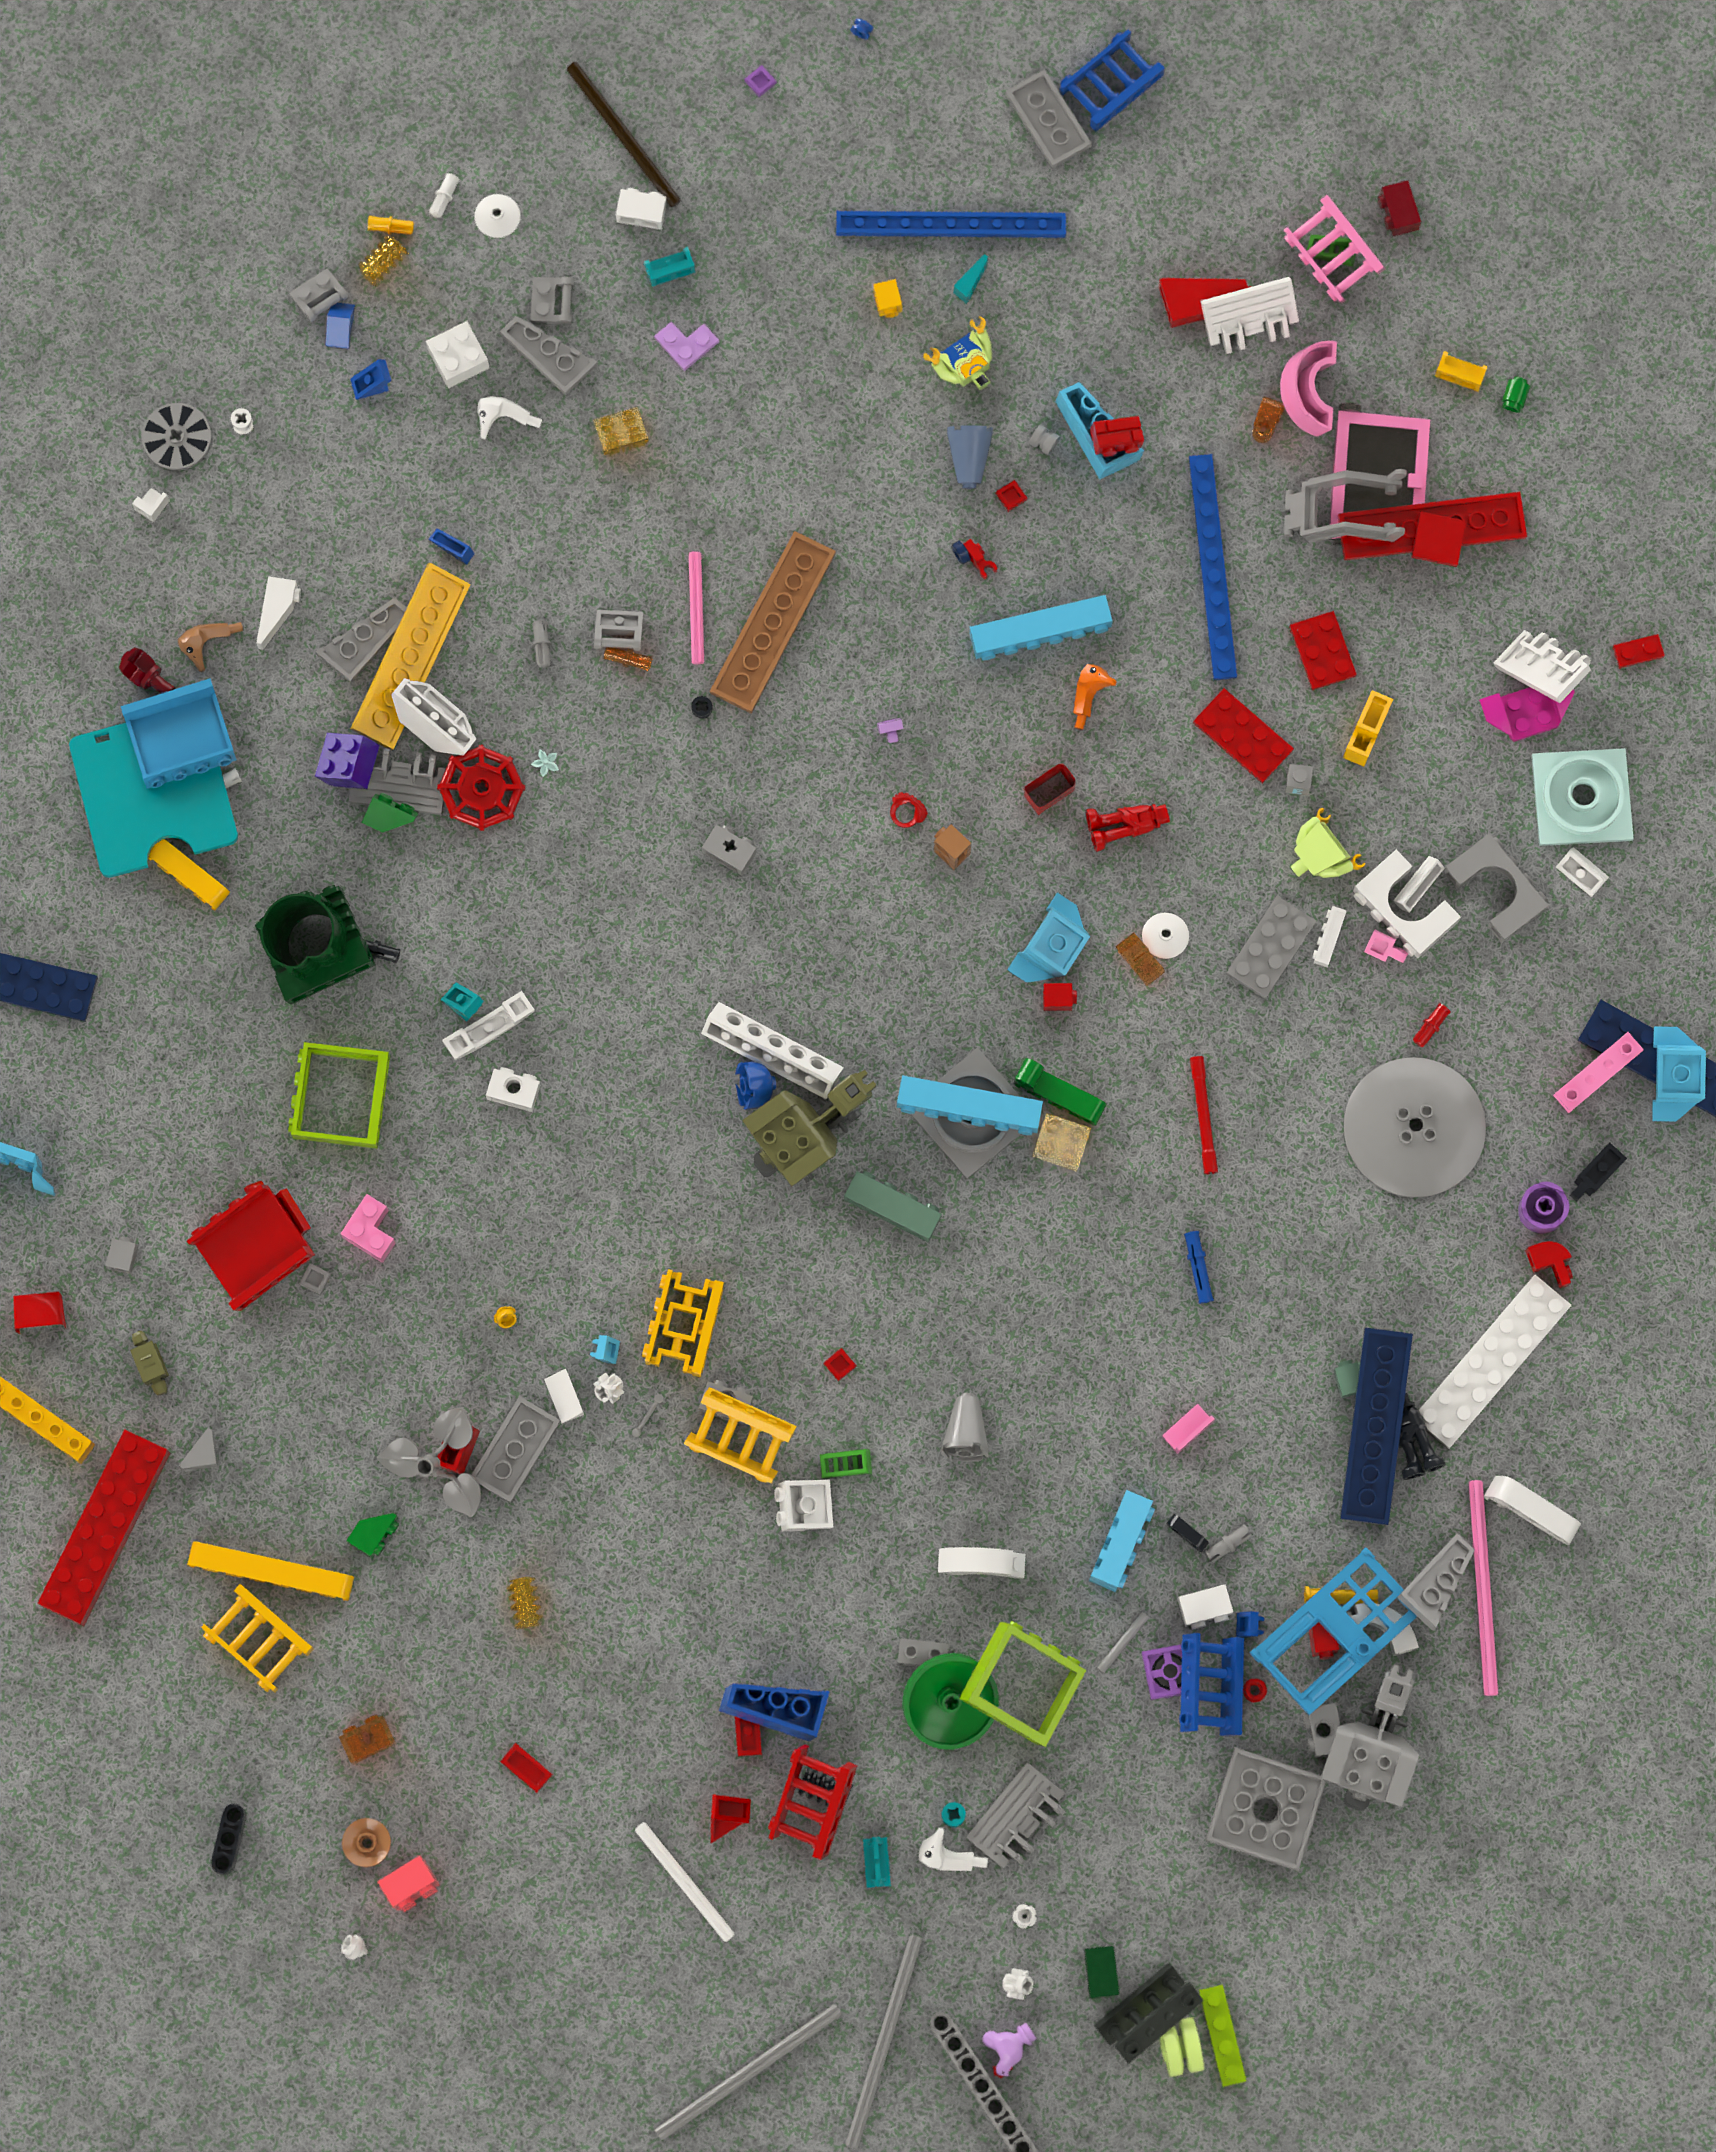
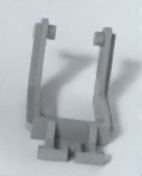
[1284,469,1407,543]

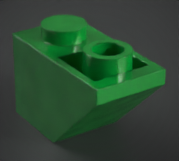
[361,793,418,833]
[346,1513,399,1558]

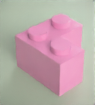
[340,1194,396,1263]

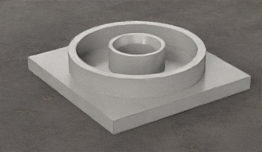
[910,1047,1021,1179]
[1205,1747,1326,1871]

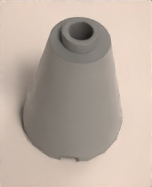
[941,1393,989,1462]

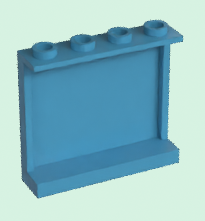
[121,679,236,788]

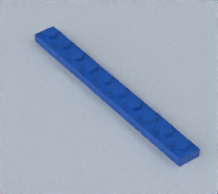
[836,211,1066,238]
[1189,454,1237,680]

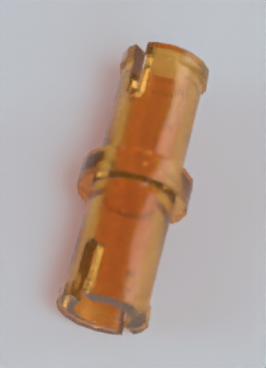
[603,647,652,671]

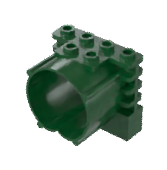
[255,885,376,1004]

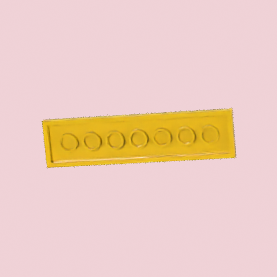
[350,563,471,750]

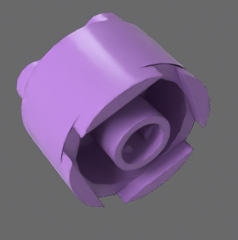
[1518,1182,1569,1234]

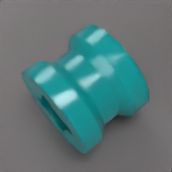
[942,1802,966,1827]

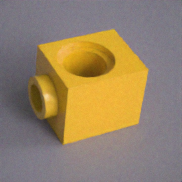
[873,279,902,318]

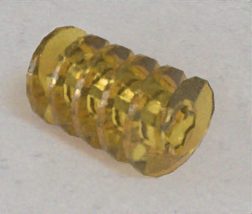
[358,236,408,287]
[507,1577,543,1630]

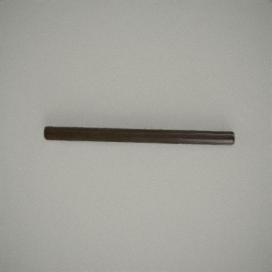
[567,62,680,207]

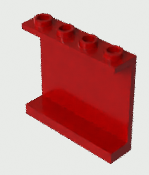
[187,1184,315,1311]

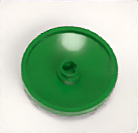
[902,1653,999,1750]

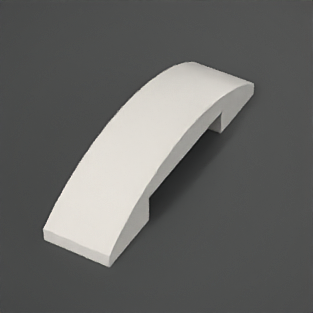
[442,991,535,1060]

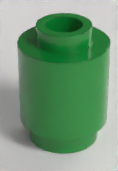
[1502,377,1530,413]

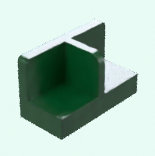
[1084,1946,1119,1999]

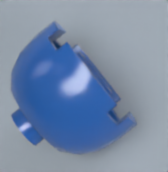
[735,1062,776,1110]

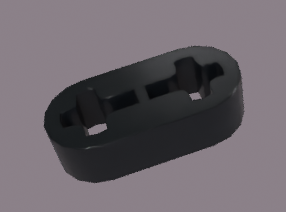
[1166,1514,1209,1552]

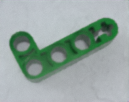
[1014,1058,1107,1126]

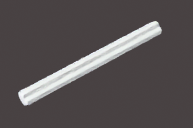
[635,1822,734,1942]

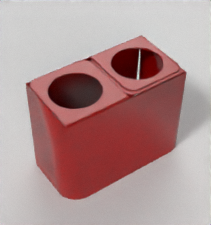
[1023,764,1076,815]
[13,1291,66,1334]

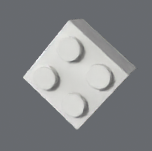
[426,321,489,388]

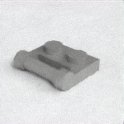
[289,268,349,322]
[530,277,574,324]
[594,610,643,651]

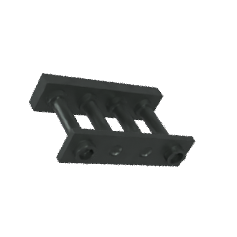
[1094,1963,1204,2064]

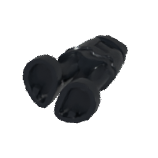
[1399,1393,1446,1480]

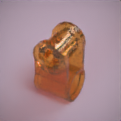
[1252,396,1285,443]

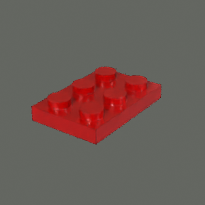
[1289,611,1357,690]

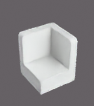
[132,488,170,523]

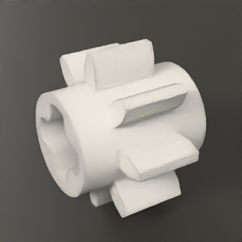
[594,1373,624,1404]
[1003,1968,1033,2000]

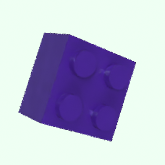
[315,732,380,789]

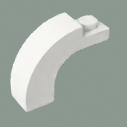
[938,1547,1025,1579]
[1347,1603,1419,1656]

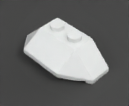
[391,678,476,755]

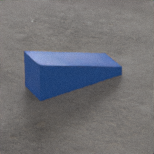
[429,528,475,565]

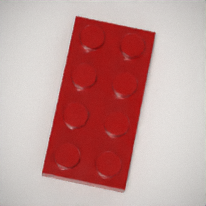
[1193,688,1294,784]

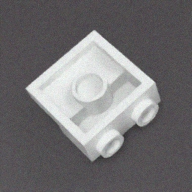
[774,1480,833,1531]

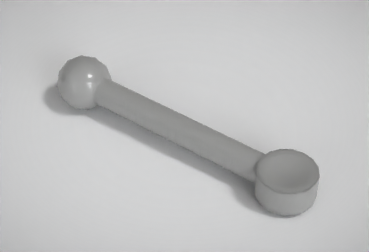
[632,1394,663,1437]

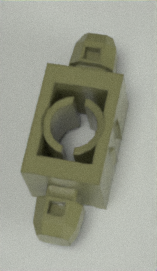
[130,1331,169,1396]

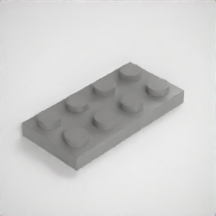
[1005,69,1092,169]
[1226,896,1316,999]
[471,1396,561,1503]

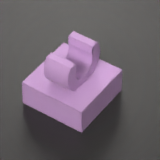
[877,718,903,743]

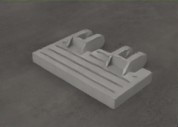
[349,748,446,815]
[966,1762,1066,1869]

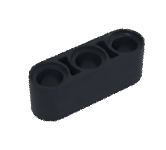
[211,1804,247,1875]

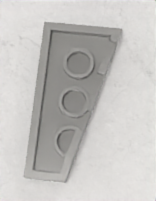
[315,598,407,683]

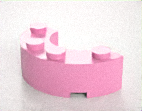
[1280,341,1337,437]

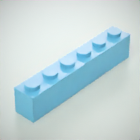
[969,595,1112,660]
[897,1075,1043,1135]

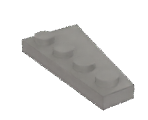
[500,316,598,396]
[1397,1533,1475,1631]

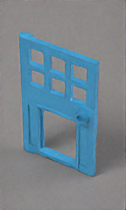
[1250,1547,1417,1715]

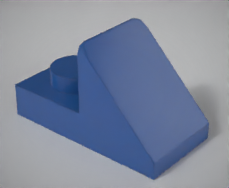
[350,359,391,400]

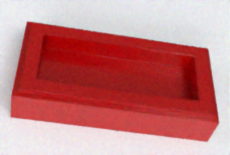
[500,1743,553,1793]

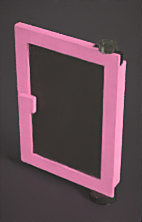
[1329,403,1430,546]

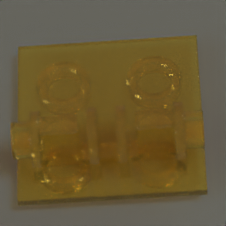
[593,407,649,456]
[1032,1113,1091,1172]

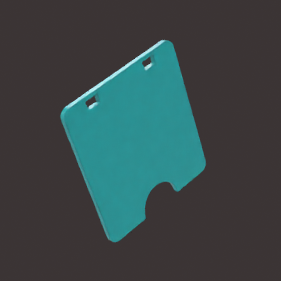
[69,723,238,878]

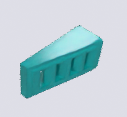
[953,254,988,304]

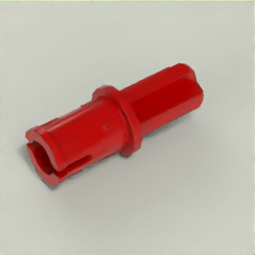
[1413,1003,1451,1047]

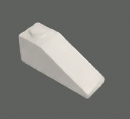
[257,577,301,650]

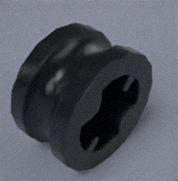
[691,696,712,719]

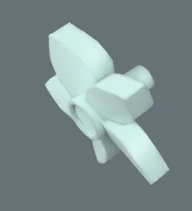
[531,750,558,777]

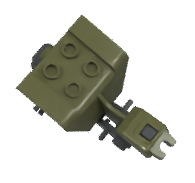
[742,1070,876,1186]

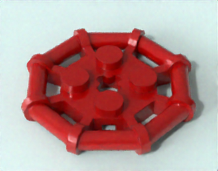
[437,745,525,831]

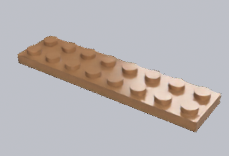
[710,531,836,714]

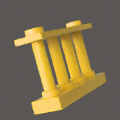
[684,1387,797,1483]
[201,1584,314,1693]

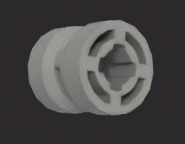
[1029,424,1061,456]

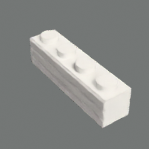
[1393,856,1445,913]
[1312,906,1347,967]

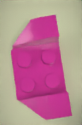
[1479,687,1575,742]

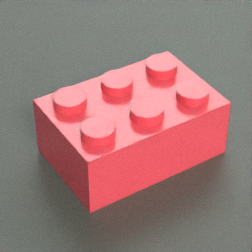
[378,1855,440,1912]

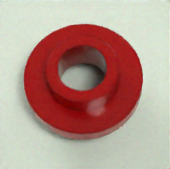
[1243,1678,1267,1703]

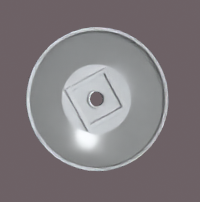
[1343,1057,1486,1198]

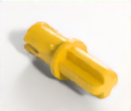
[367,216,414,235]

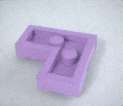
[654,322,719,371]

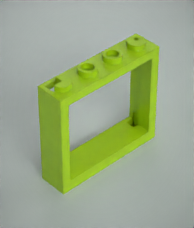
[288,1042,390,1149]
[959,1621,1086,1747]

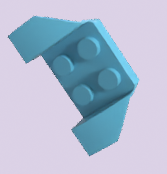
[1007,892,1090,982]
[1652,1026,1706,1122]
[0,1142,55,1196]

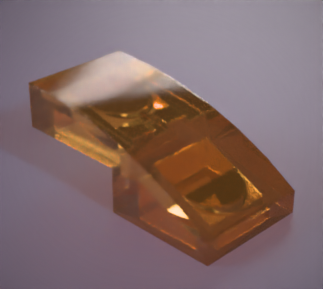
[1115,932,1165,986]

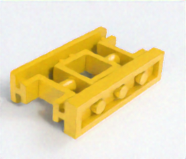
[642,1269,724,1377]

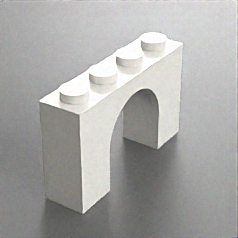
[1353,849,1461,959]

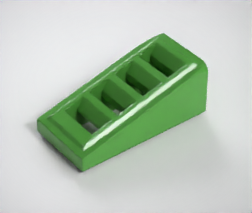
[1307,234,1356,266]
[820,1449,872,1478]

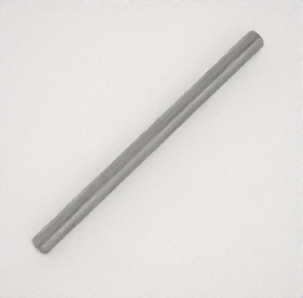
[846,1935,922,2150]
[655,2004,842,2140]

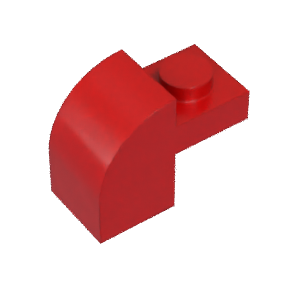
[1525,1241,1573,1289]

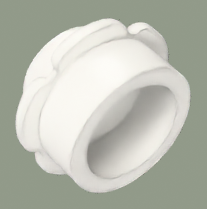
[1013,1904,1036,1929]

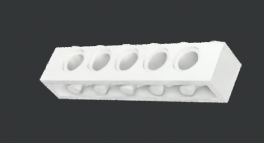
[701,1002,844,1099]

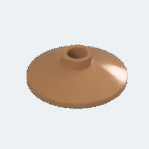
[342,1818,391,1867]

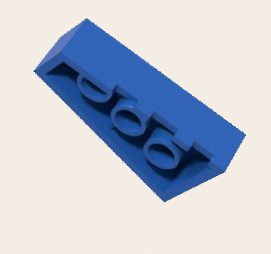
[719,1684,830,1741]

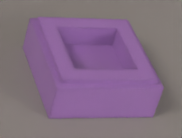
[744,65,777,97]

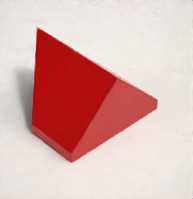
[710,1794,751,1844]

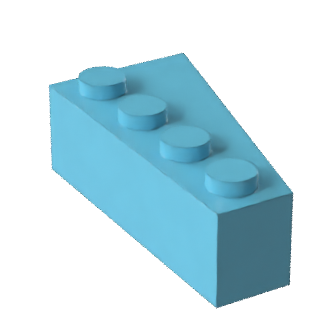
[1055,382,1144,479]
[1089,1490,1155,1592]

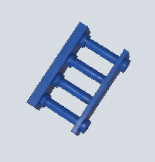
[1059,29,1165,132]
[1179,1633,1244,1736]

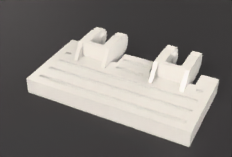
[1201,277,1299,354]
[1494,630,1591,703]

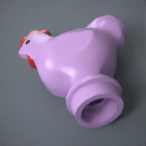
[983,2023,1036,2079]

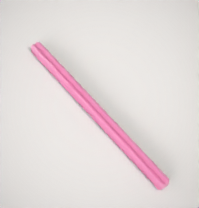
[1469,1480,1498,1696]

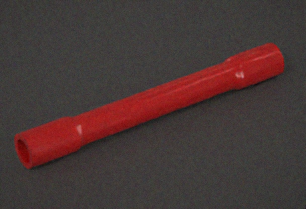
[1190,1056,1218,1175]

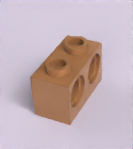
[934,824,971,870]

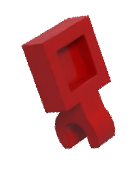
[963,539,997,580]

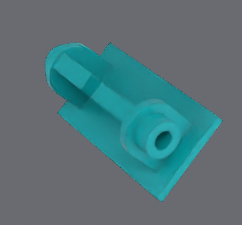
[863,1837,891,1888]

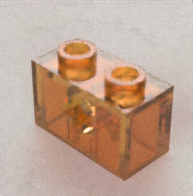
[339,1714,397,1765]

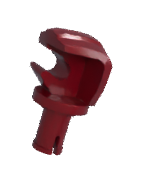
[119,647,176,694]

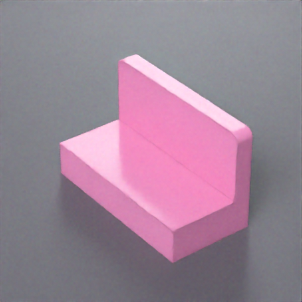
[1162,1404,1215,1454]

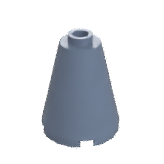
[947,425,993,489]

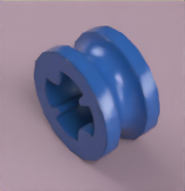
[850,18,874,40]

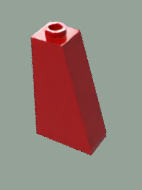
[1159,278,1252,328]

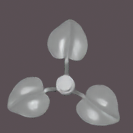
[377,1408,481,1517]

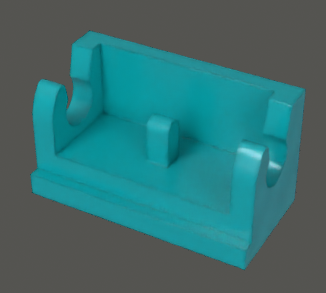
[644,247,695,287]

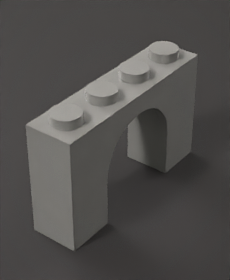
[1443,833,1549,944]

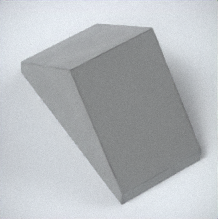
[179,1428,219,1471]

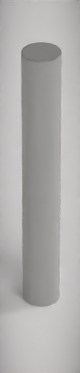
[1097,1612,1149,1674]

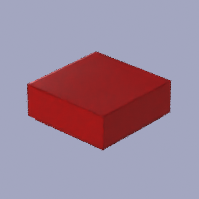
[995,480,1028,512]
[823,1348,857,1382]

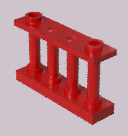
[768,1744,858,1860]

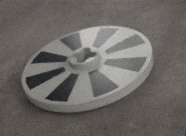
[142,403,211,471]

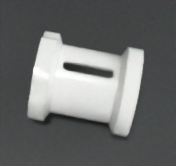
[231,408,253,434]

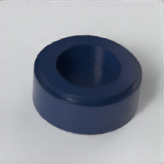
[951,540,971,564]

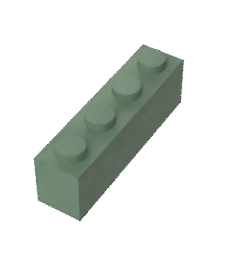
[844,1171,942,1243]

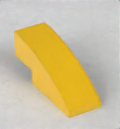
[1343,690,1393,767]

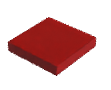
[1411,511,1466,567]

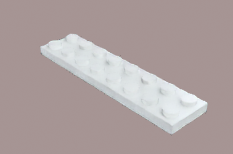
[1419,1275,1571,1449]

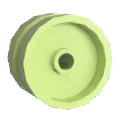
[1160,2017,1204,2077]

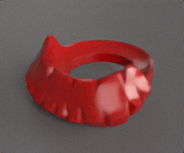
[890,792,928,828]

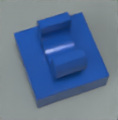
[1236,1611,1264,1638]

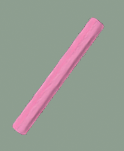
[689,552,704,664]

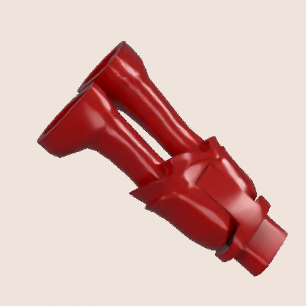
[1085,804,1170,852]

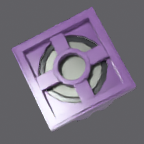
[1141,1644,1182,1700]

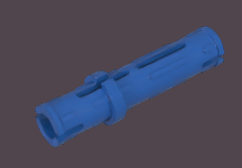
[1184,1231,1214,1304]

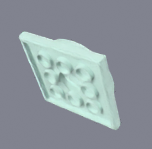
[1531,748,1634,846]

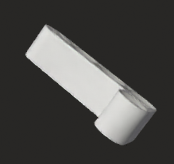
[1484,1476,1581,1545]

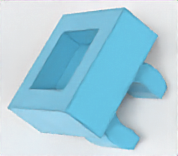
[590,1335,620,1364]

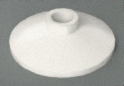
[475,194,520,238]
[1142,913,1189,959]

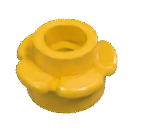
[494,1306,517,1328]

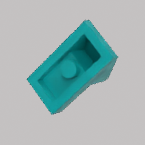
[441,982,484,1022]

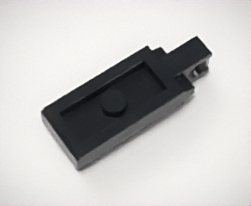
[1570,1142,1627,1202]

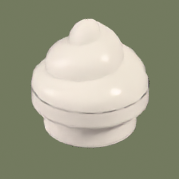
[341,1935,368,1960]

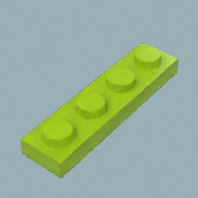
[1199,1984,1247,2087]

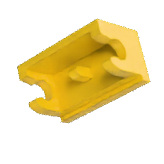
[1435,351,1488,392]

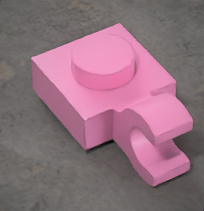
[1364,930,1408,963]

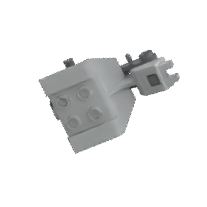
[1321,1664,1419,1811]

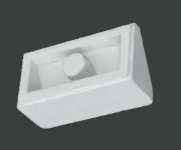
[1556,847,1609,897]
[544,1369,584,1423]

